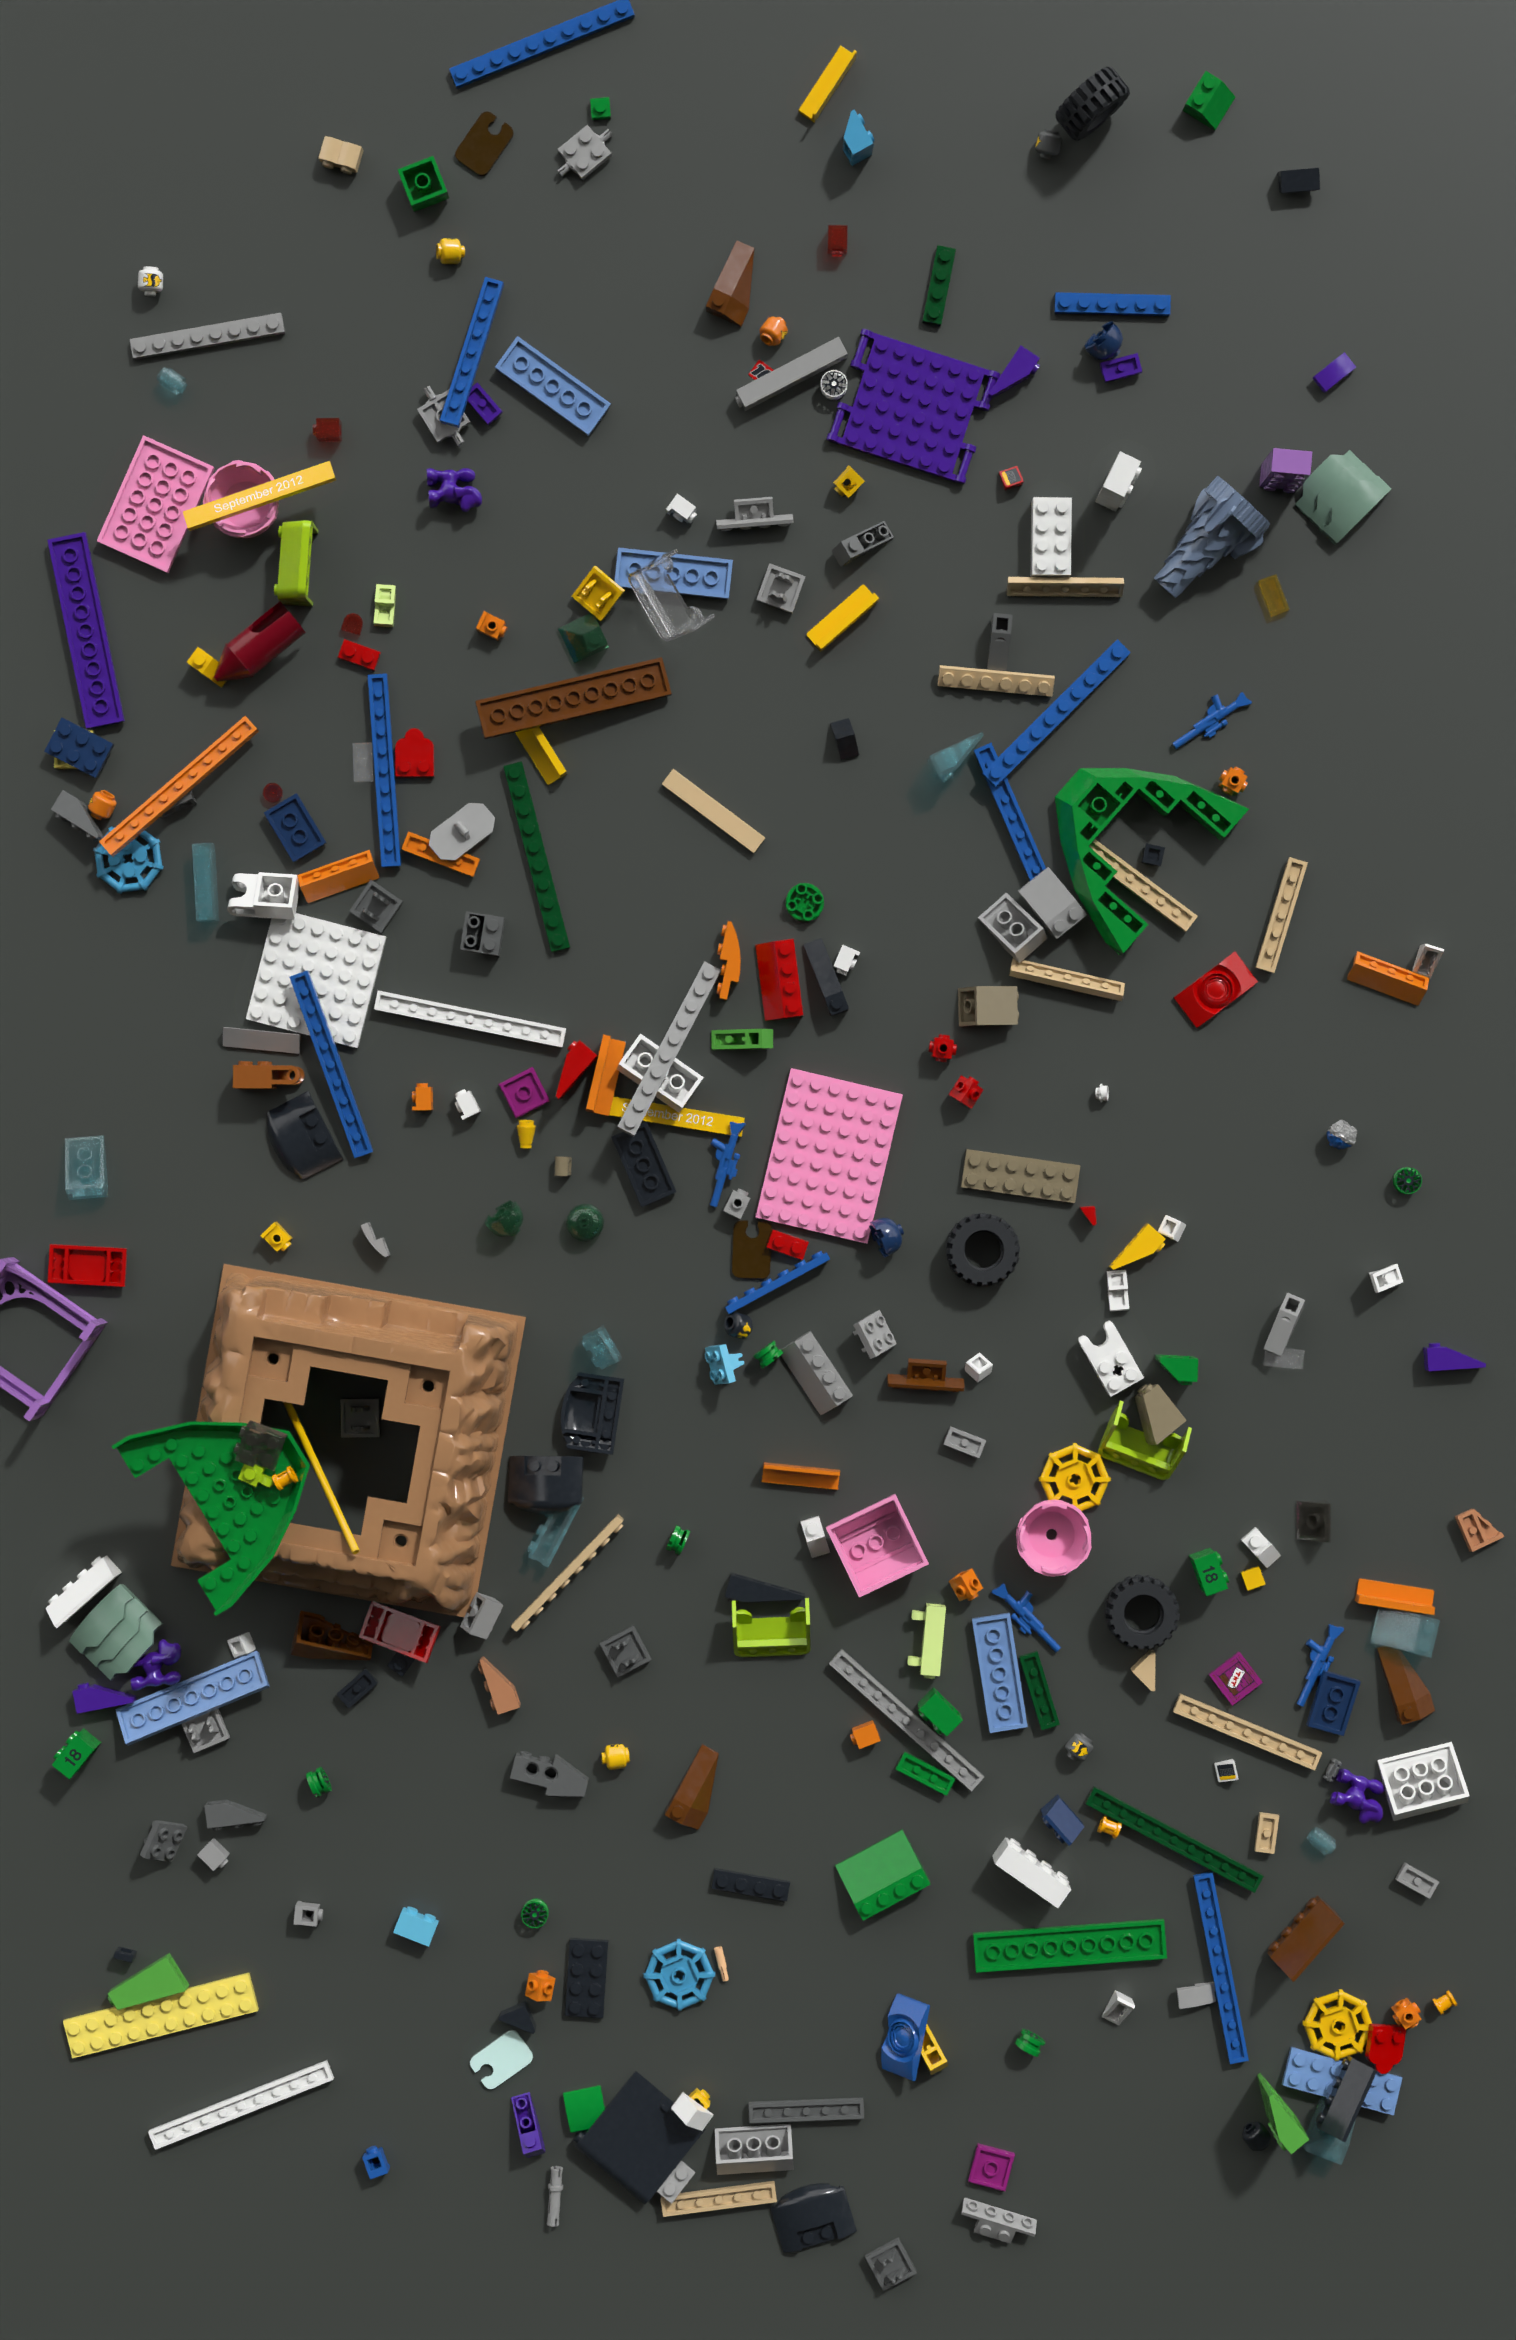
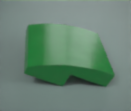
[563,2085,606,2133]

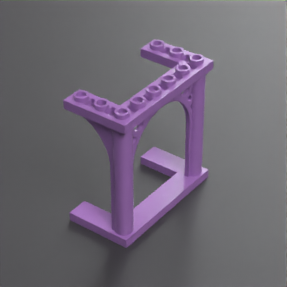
[0,1257,108,1421]

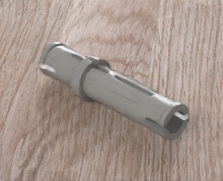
[547,2166,563,2227]

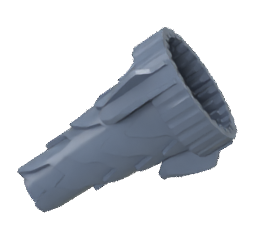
[1154,476,1270,598]

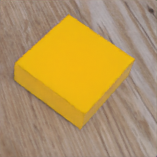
[1240,1566,1265,1591]

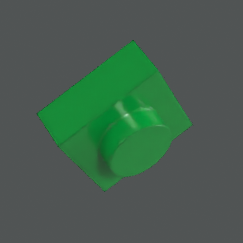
[590,97,611,120]

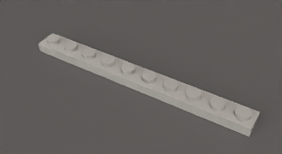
[617,961,721,1137]
[829,1649,984,1791]

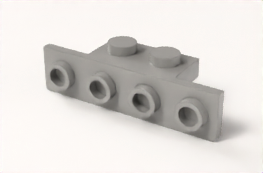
[716,497,794,531]
[961,2198,1037,2243]

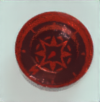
[263,783,283,803]

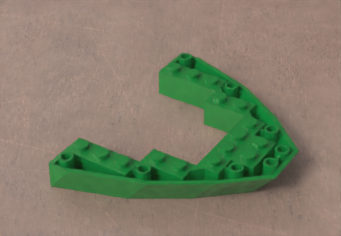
[1055,768,1249,955]

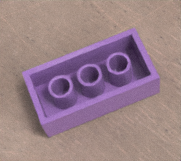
[1259,448,1312,493]

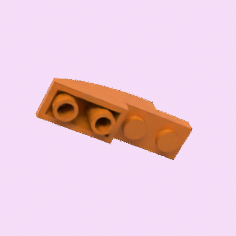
[716,921,741,1000]

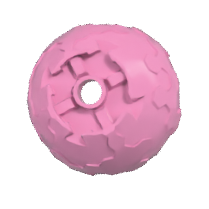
[203,460,279,538]
[1016,1500,1092,1577]

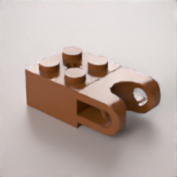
[233,1061,305,1089]

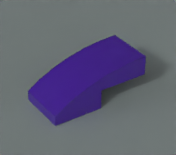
[1313,352,1356,393]

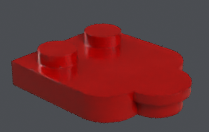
[395,728,435,777]
[1365,2024,1406,2074]

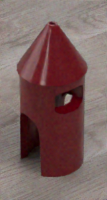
[214,601,306,682]

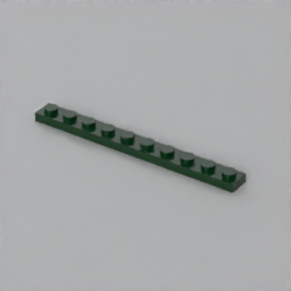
[503,761,570,952]
[1085,1786,1264,1893]

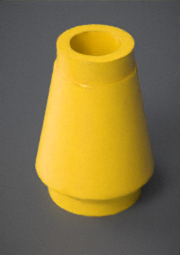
[517,1120,536,1148]

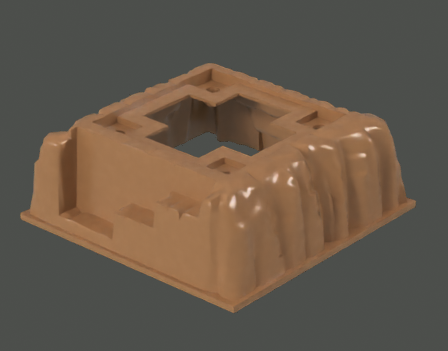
[171,1264,526,1617]

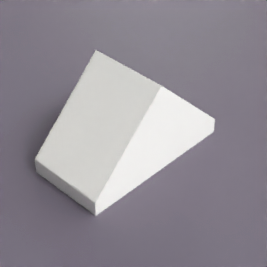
[1412,944,1444,979]
[1102,1990,1135,2025]
[671,2092,714,2131]

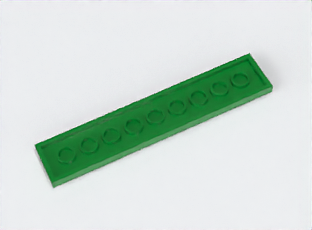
[973,1919,1167,1973]

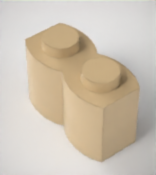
[318,136,364,174]

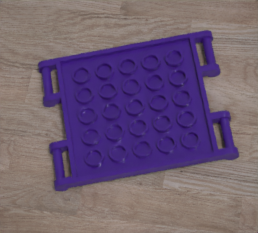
[826,329,1000,484]

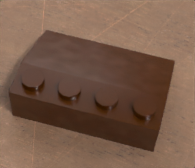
[1267,1895,1345,1982]

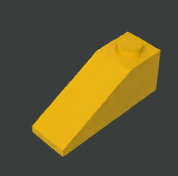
[1109,1223,1165,1270]
[921,2024,948,2075]

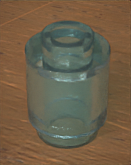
[157,367,187,395]
[1307,1827,1336,1855]

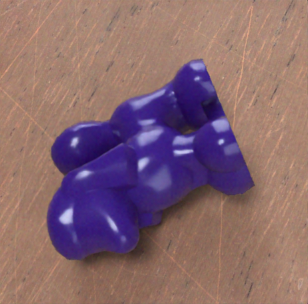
[426,468,482,512]
[131,1639,182,1691]
[1330,1769,1385,1824]

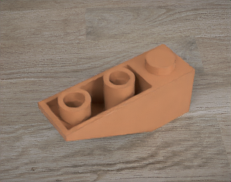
[478,1656,521,1715]

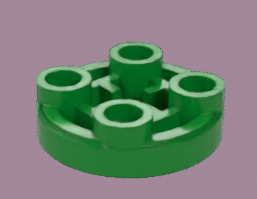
[786,883,824,922]

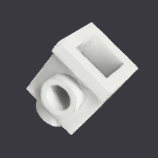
[666,493,697,524]
[833,945,860,976]
[455,1089,481,1120]

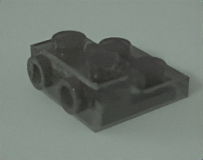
[233,1420,287,1471]

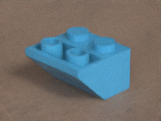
[843,109,875,166]

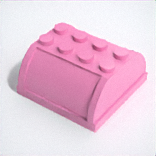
[826,1494,929,1597]

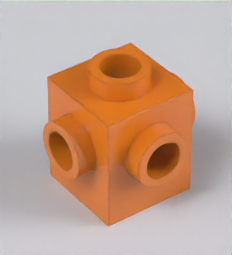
[1218,767,1248,796]
[949,1568,983,1601]
[525,1970,556,2002]
[1391,1998,1422,2030]

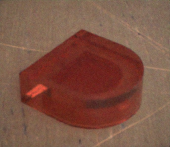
[341,613,363,635]

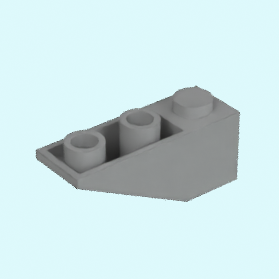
[1264,1293,1305,1357]

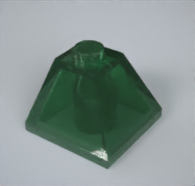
[558,613,609,664]

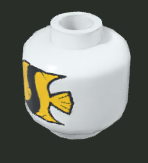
[138,266,163,296]

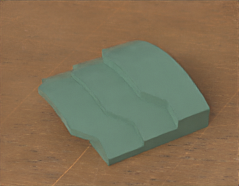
[1295,450,1391,545]
[69,1584,163,1681]

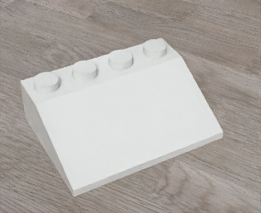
[1377,1742,1470,1821]

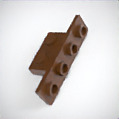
[887,1358,964,1392]

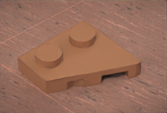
[1455,1509,1504,1552]

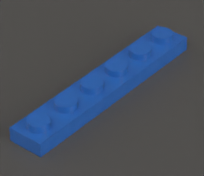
[1054,292,1171,316]
[725,1251,830,1314]

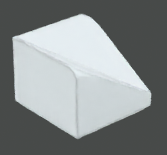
[965,1353,993,1382]

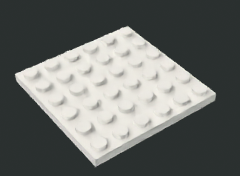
[246,913,387,1048]

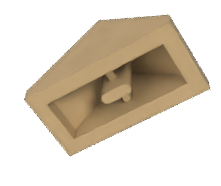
[1130,1650,1155,1691]

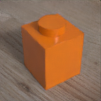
[850,1720,881,1749]

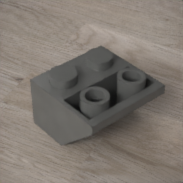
[460,911,506,957]

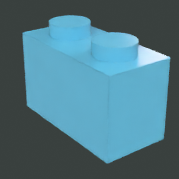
[393,1907,439,1947]

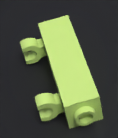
[907,1603,946,1679]

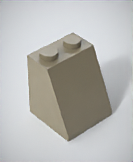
[958,986,1019,1026]
[1135,1384,1187,1445]

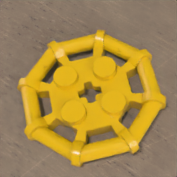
[1039,1443,1111,1511]
[1302,1989,1372,2061]

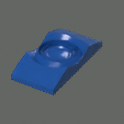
[881,1993,930,2081]

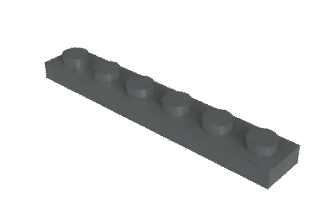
[749,2098,864,2123]

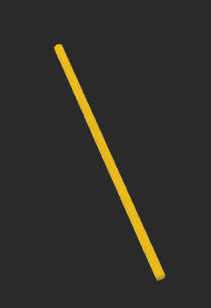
[283,1402,360,1554]

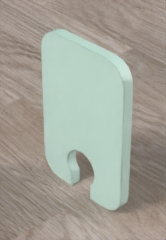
[470,2030,533,2089]

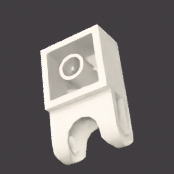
[227,872,300,920]
[1078,1320,1144,1397]

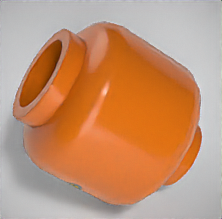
[759,316,788,346]
[88,790,117,820]

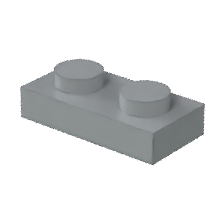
[943,1426,986,1458]
[1395,1862,1439,1899]
[657,2161,696,2204]

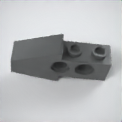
[510,1751,589,1797]

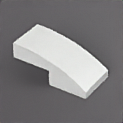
[1107,1270,1129,1312]

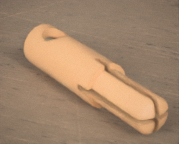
[714,1946,729,1981]

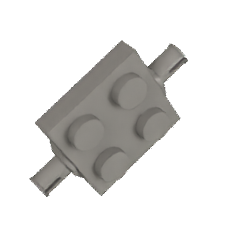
[557,125,613,180]
[417,386,470,446]

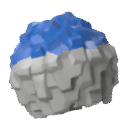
[1327,1120,1357,1150]

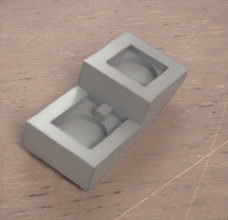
[361,1222,390,1257]
[1176,1982,1216,2009]

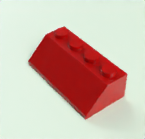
[755,939,803,1021]

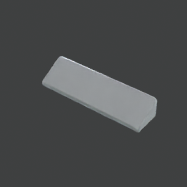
[223,1027,301,1054]

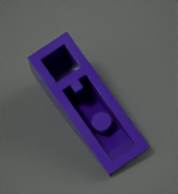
[988,345,1040,400]
[1423,1343,1486,1371]
[72,1683,137,1714]

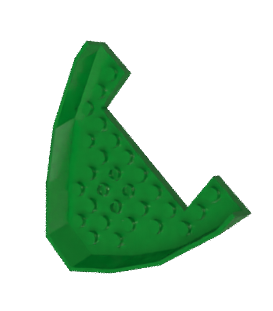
[112,1422,310,1616]

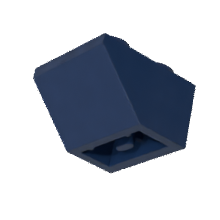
[1041,1794,1084,1846]

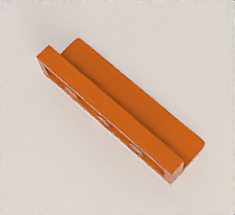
[297,850,379,903]
[1347,951,1429,1006]
[586,1034,626,1116]
[762,1462,840,1490]
[1355,1578,1435,1615]

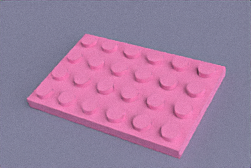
[97,435,215,573]

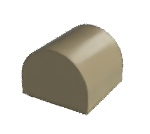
[554,1156,572,1176]

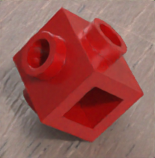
[929,1034,957,1062]
[949,1075,984,1109]

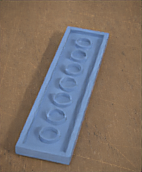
[115,1651,270,1746]

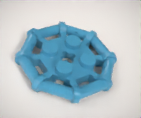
[93,826,164,894]
[643,1939,715,2011]

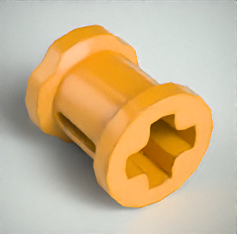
[272,1466,298,1491]
[1097,1816,1122,1839]
[1432,1990,1458,2015]

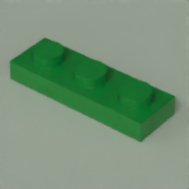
[896,1751,955,1796]

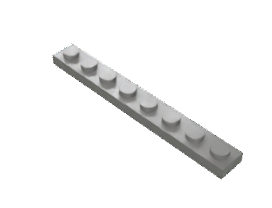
[130,313,285,360]

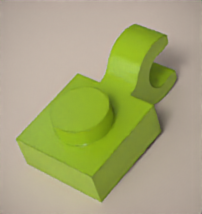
[238,1460,274,1488]

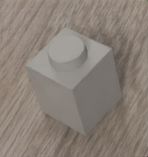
[197,1837,230,1871]

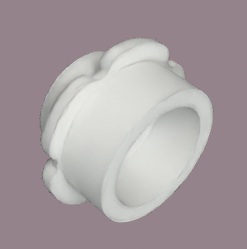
[1095,1084,1109,1103]

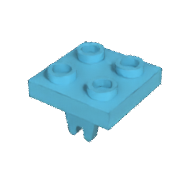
[705,1344,744,1385]

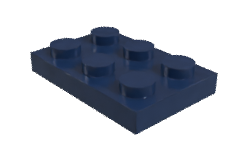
[44,717,114,778]
[264,793,327,863]
[1306,1670,1361,1736]

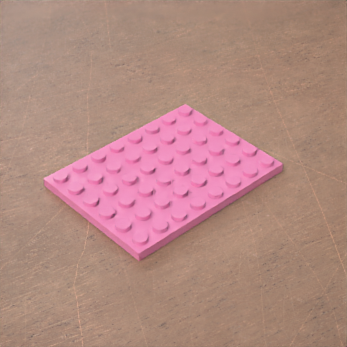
[756,1068,903,1244]

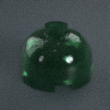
[485,1200,524,1237]
[566,1203,604,1242]

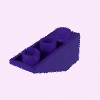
[511,2092,546,2158]

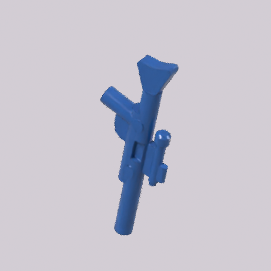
[1172,692,1252,749]
[710,1121,746,1207]
[992,1583,1061,1652]
[1297,1624,1344,1707]

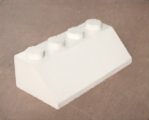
[45,1555,122,1628]

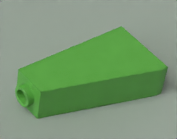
[108,1953,189,2010]

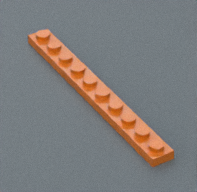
[99,716,259,857]

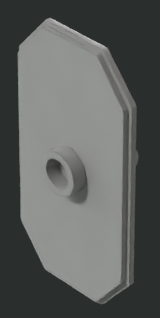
[429,803,495,860]

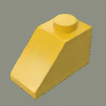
[187,647,226,688]

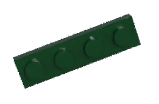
[922,245,956,326]
[1019,1651,1060,1730]

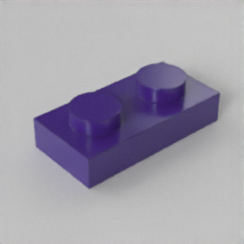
[1100,353,1143,383]
[468,382,503,425]

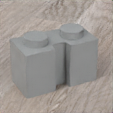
[460,1592,503,1639]

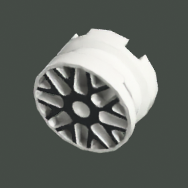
[820,370,847,400]

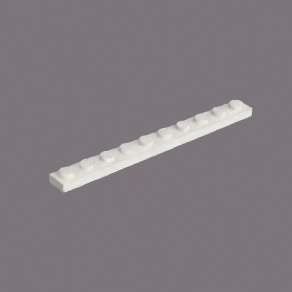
[374,991,566,1047]
[148,2060,334,2150]

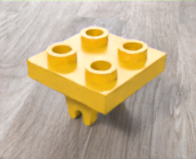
[571,566,625,621]

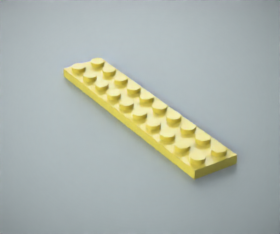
[63,1973,259,2058]

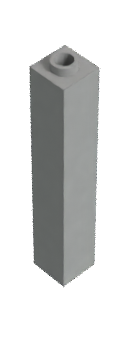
[735,337,848,411]

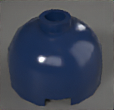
[1085,321,1123,360]
[869,1218,904,1257]

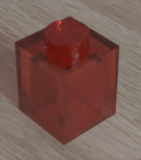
[828,225,848,256]
[313,418,342,442]

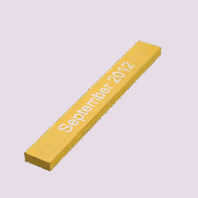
[183,461,336,531]
[610,1097,745,1137]

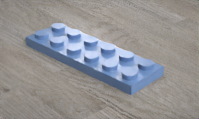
[495,336,611,436]
[614,548,733,600]
[972,1613,1028,1733]
[1282,2047,1403,2116]

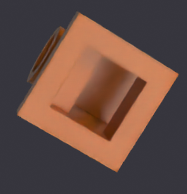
[476,611,507,641]
[412,1083,433,1111]

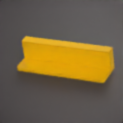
[798,45,857,123]
[806,584,879,652]
[515,727,568,785]

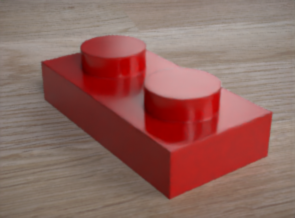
[338,639,381,671]
[766,1229,809,1260]

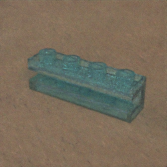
[192,843,219,922]
[527,1496,584,1567]

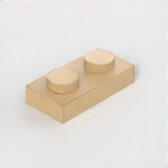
[1254,1812,1279,1854]

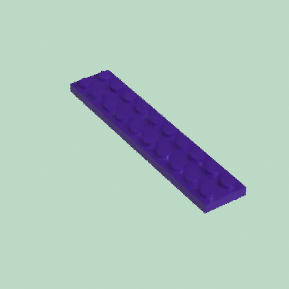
[47,532,125,729]

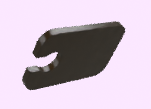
[455,111,514,176]
[732,1220,772,1279]

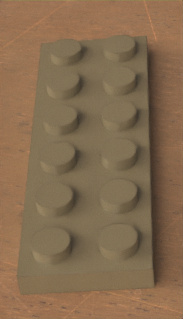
[961,1149,1081,1203]

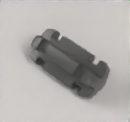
[1323,1758,1342,1782]

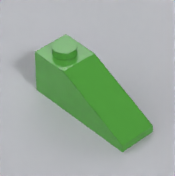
[711,1029,773,1050]

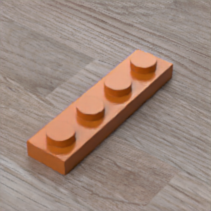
[402,831,481,877]

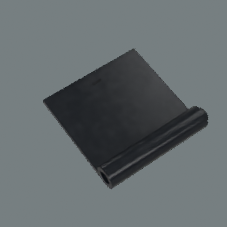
[573,2071,706,2205]

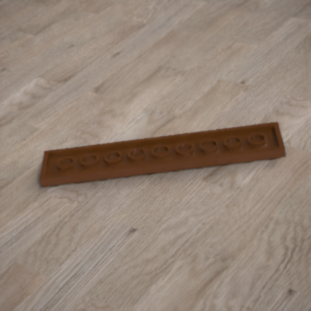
[475,657,672,739]

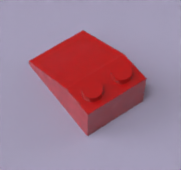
[556,1040,598,1099]

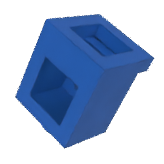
[362,2146,390,2179]

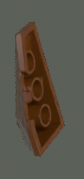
[706,241,754,327]
[291,1611,373,1660]
[1377,1642,1435,1725]
[665,1744,719,1830]

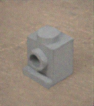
[723,1188,751,1219]
[294,1901,323,1927]

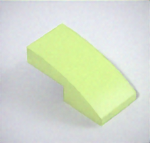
[374,584,396,627]

